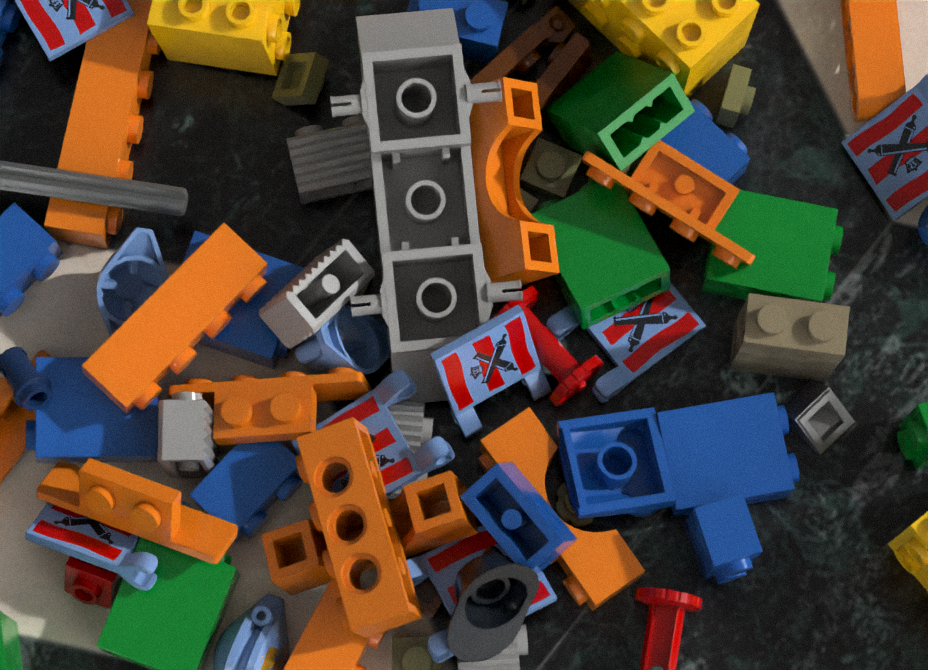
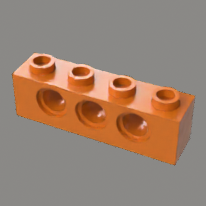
[295,417,423,638]

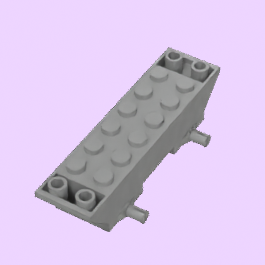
[330,8,523,403]

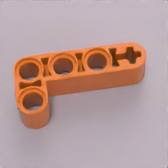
[840,0,906,122]

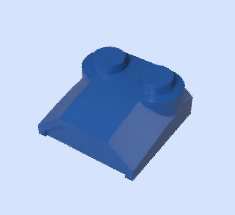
[557,407,677,519]

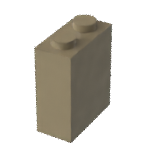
[729,293,850,382]

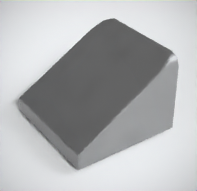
[784,381,855,455]

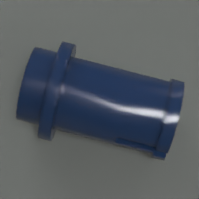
[0,347,52,411]

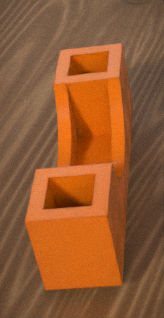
[469,77,560,285]
[477,407,645,611]
[261,470,479,596]

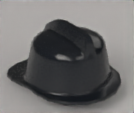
[446,546,539,662]

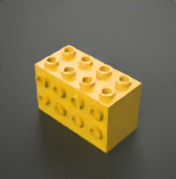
[147,0,300,76]
[568,0,760,98]

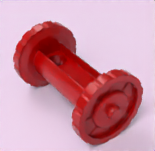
[492,286,604,407]
[635,587,702,670]

